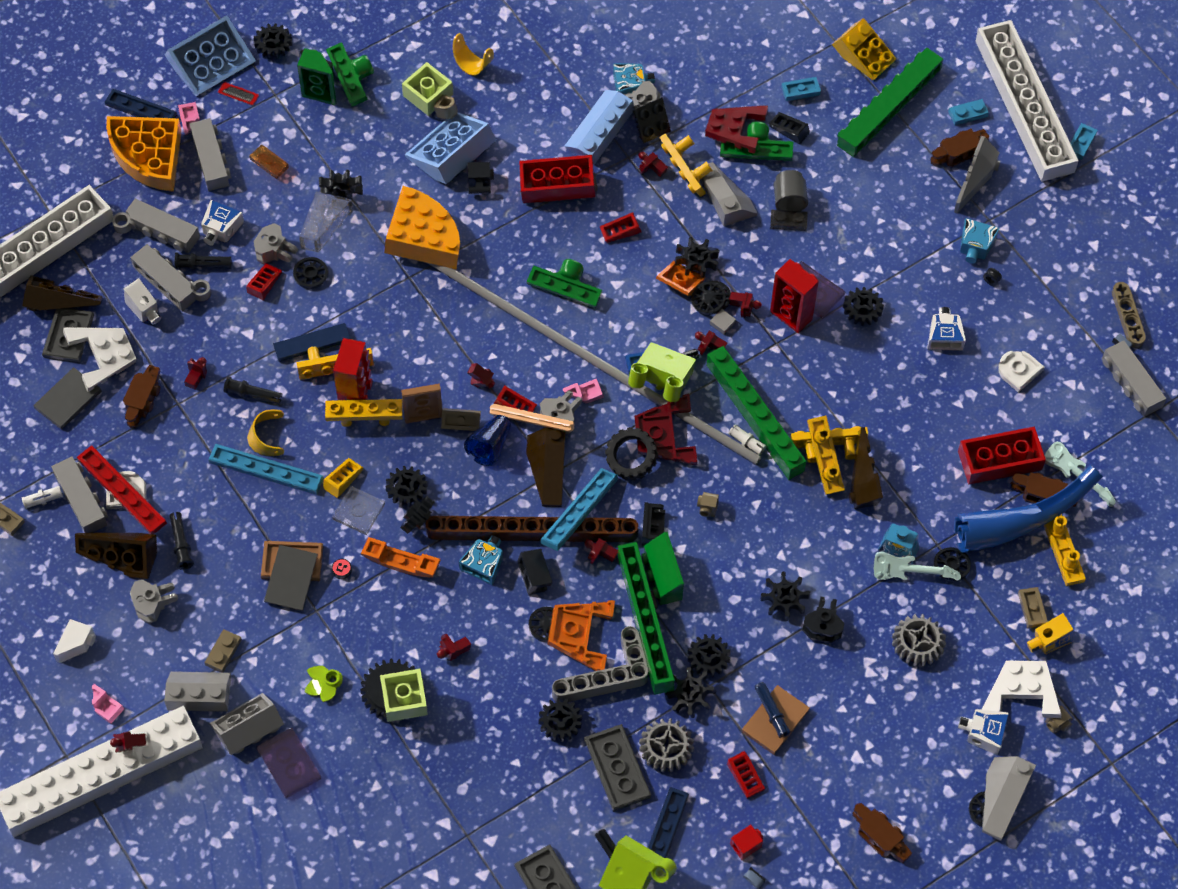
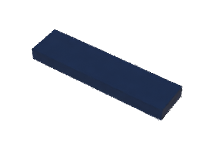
[105,89,177,118]
[273,323,351,362]
[648,787,689,869]

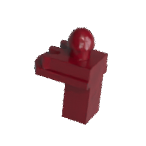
[639,152,668,177]
[729,292,762,318]
[695,330,728,355]
[184,357,207,390]
[467,363,495,388]
[584,538,618,564]
[437,634,471,661]
[110,731,147,753]

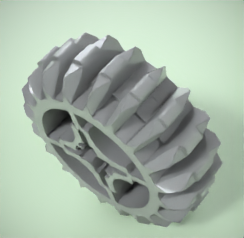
[892,614,946,667]
[639,718,694,773]

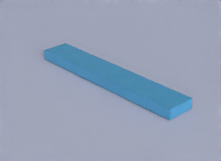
[208,444,324,495]
[541,468,618,551]

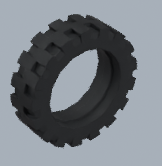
[605,427,658,480]

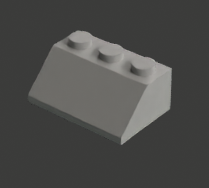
[164,672,231,712]
[210,693,284,755]

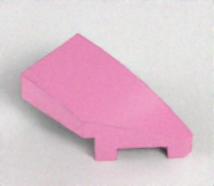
[178,102,200,135]
[563,378,604,403]
[92,684,124,724]

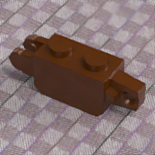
[930,129,989,167]
[123,365,161,428]
[1010,472,1078,507]
[852,803,912,863]

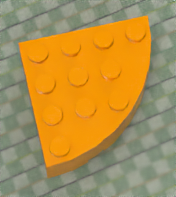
[106,116,182,191]
[384,186,460,269]

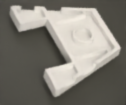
[63,327,136,392]
[982,661,1061,718]

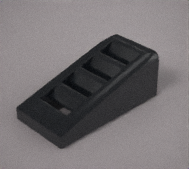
[769,112,810,144]

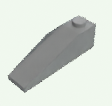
[954,136,1001,213]
[696,162,757,226]
[982,756,1036,841]

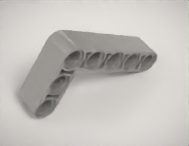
[552,626,648,702]

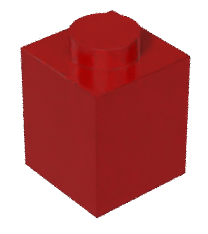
[730,825,763,860]

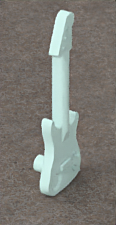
[1044,441,1116,507]
[874,552,961,580]

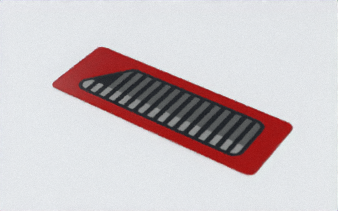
[218,82,259,105]

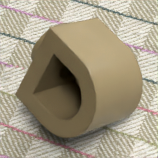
[434,95,458,119]
[697,492,719,517]
[1045,706,1073,734]

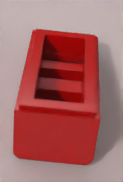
[600,212,642,243]
[246,263,282,300]
[494,385,537,412]
[727,751,765,799]

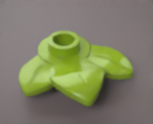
[305,666,343,702]

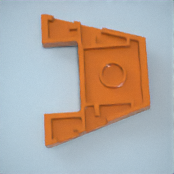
[548,600,615,671]

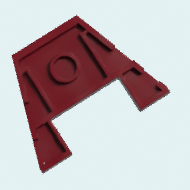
[705,105,768,153]
[634,393,698,465]

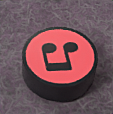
[332,559,352,579]

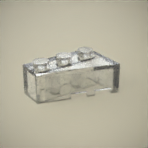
[299,192,353,252]

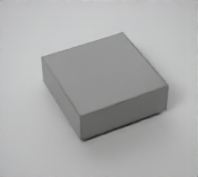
[710,309,736,334]

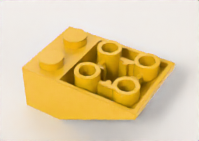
[832,18,897,80]

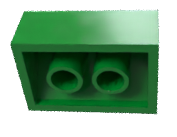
[297,48,336,105]
[641,532,684,606]

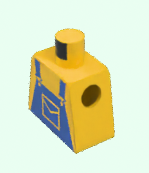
[1027,613,1074,654]

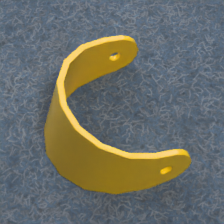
[453,33,494,76]
[247,409,284,456]

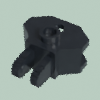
[802,596,844,643]

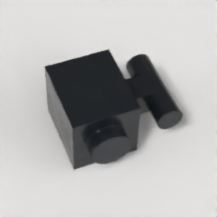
[468,162,494,194]

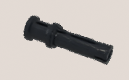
[174,252,232,269]
[223,376,283,405]
[169,512,194,570]

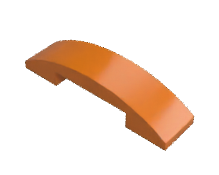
[361,537,441,577]

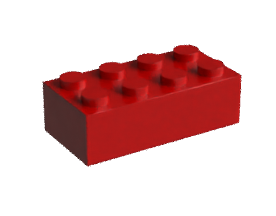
[519,155,595,203]
[770,259,819,333]
[333,338,373,400]
[958,426,1046,485]

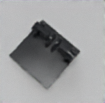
[632,97,671,143]

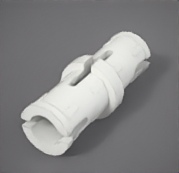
[729,424,766,456]
[22,486,63,509]

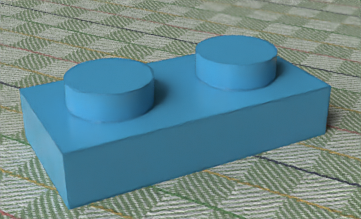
[781,77,821,101]
[948,99,989,126]
[1070,123,1098,160]

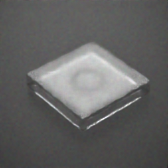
[332,486,385,535]

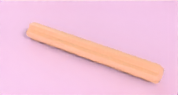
[490,404,574,432]

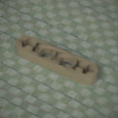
[1112,282,1146,348]

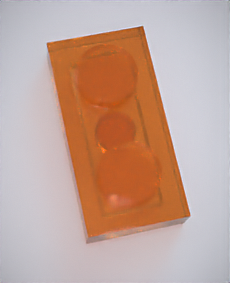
[249,144,289,179]

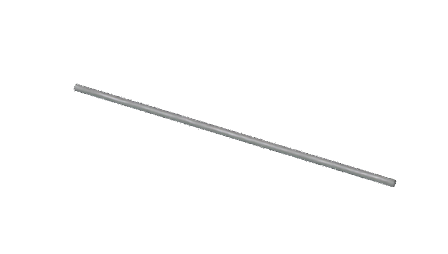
[428,263,761,465]

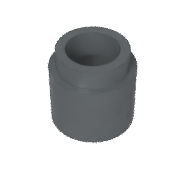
[773,170,808,213]

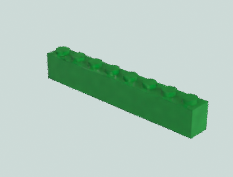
[837,48,943,157]
[706,346,806,480]
[618,542,674,695]

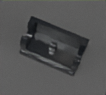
[642,502,665,546]
[517,549,552,596]

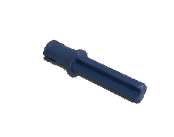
[755,682,791,738]

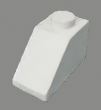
[53,619,96,663]

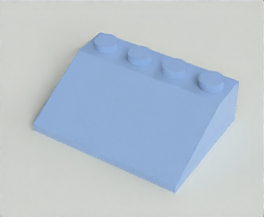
[165,16,256,96]
[405,113,496,184]

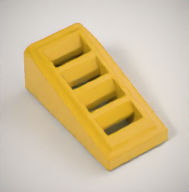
[323,458,363,498]

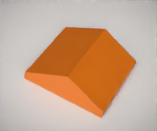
[656,261,705,296]

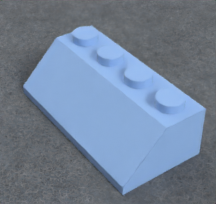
[565,90,634,165]

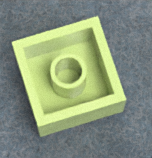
[402,62,453,116]
[380,669,428,722]

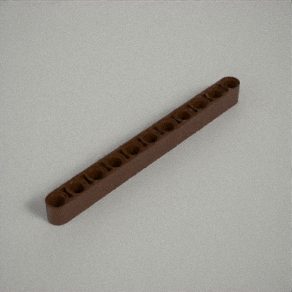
[425,516,638,542]

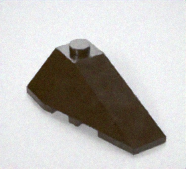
[22,275,103,311]
[526,427,565,507]
[849,427,883,509]
[75,533,157,579]

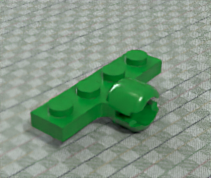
[326,42,374,107]
[720,122,794,161]
[526,259,603,309]

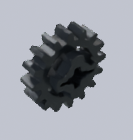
[254,23,292,59]
[843,287,884,326]
[385,466,428,507]
[400,496,435,534]
[687,634,731,677]
[538,698,582,742]

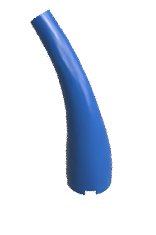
[954,465,1103,552]

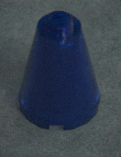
[464,415,511,466]

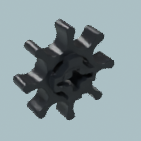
[319,170,363,202]
[674,237,719,278]
[760,571,810,621]
[665,667,717,718]

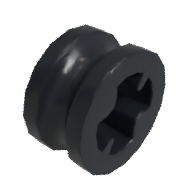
[983,268,1002,286]

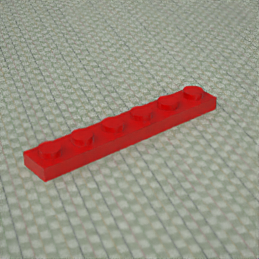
[77,445,167,534]

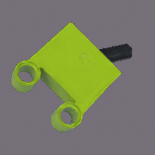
[628,342,699,402]
[595,829,677,889]

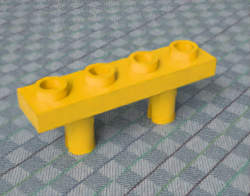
[659,134,713,197]
[296,339,374,380]
[325,399,403,427]
[807,415,845,495]
[790,426,868,463]
[1044,514,1086,586]

